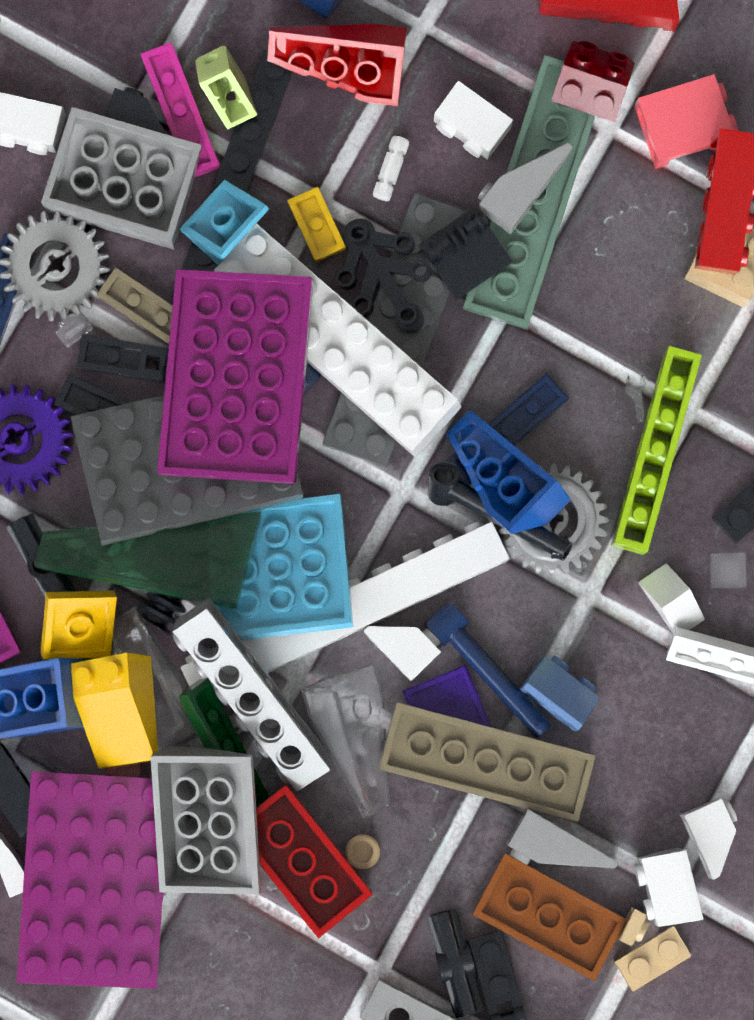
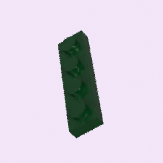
[178,678,269,808]

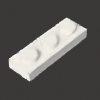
[666,627,754,684]

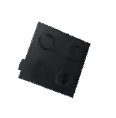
[419,207,513,300]

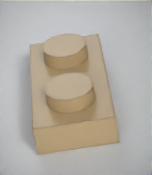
[614,925,692,992]

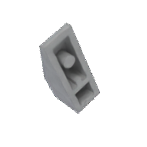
[478,143,573,235]
[506,809,619,868]

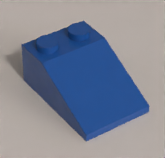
[0,658,84,740]

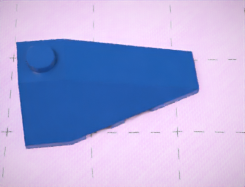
[446,410,571,534]

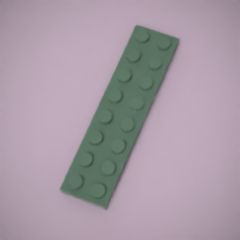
[463,55,595,330]

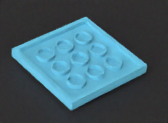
[206,494,354,643]

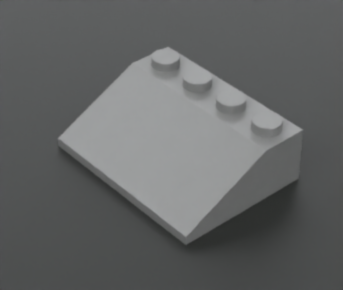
[41,107,202,250]
[150,746,261,895]

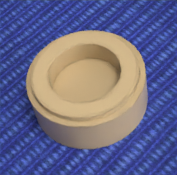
[346,834,380,869]

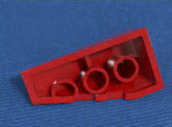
[267,24,407,106]

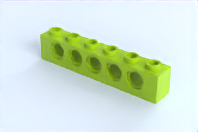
[611,346,702,555]

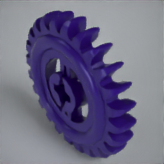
[0,384,74,495]

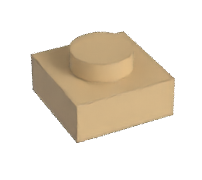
[617,907,649,946]

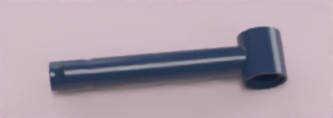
[423,601,551,739]

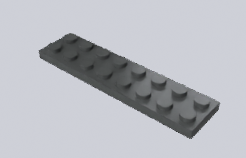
[322,193,466,468]

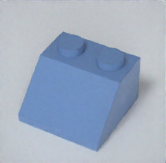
[519,655,600,731]

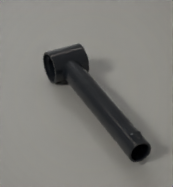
[427,461,573,561]

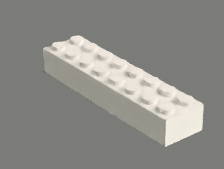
[214,223,461,458]

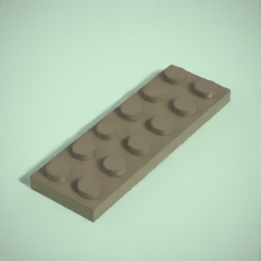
[378,702,596,822]

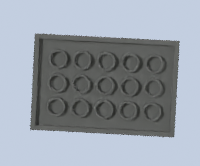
[70,395,303,546]

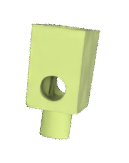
[195,46,257,130]

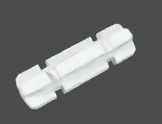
[373,136,409,201]

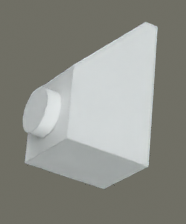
[364,626,441,681]
[680,798,737,880]

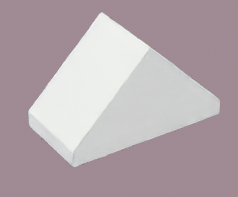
[638,563,705,634]

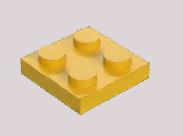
[40,591,117,659]

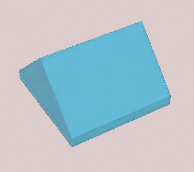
[180,180,269,265]

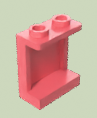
[634,74,738,169]

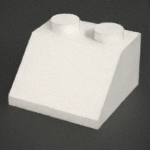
[634,848,703,927]

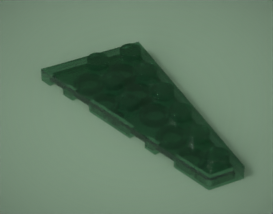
[34,512,262,609]

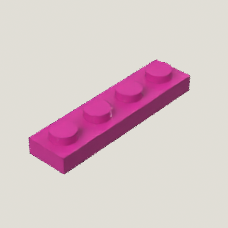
[140,42,220,178]

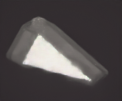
[112,607,198,750]
[301,664,390,818]

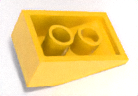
[71,653,158,769]

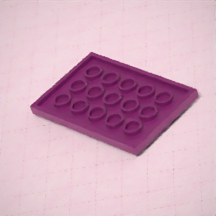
[157,269,314,484]
[16,771,163,989]

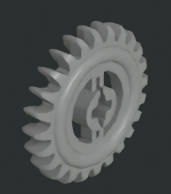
[0,211,110,322]
[498,463,609,576]

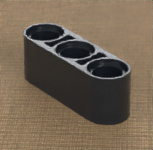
[0,741,30,843]

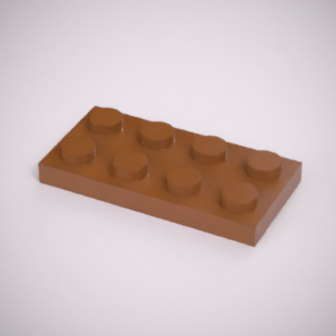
[472,853,627,981]

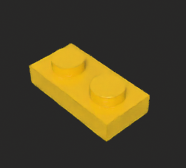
[287,187,346,263]

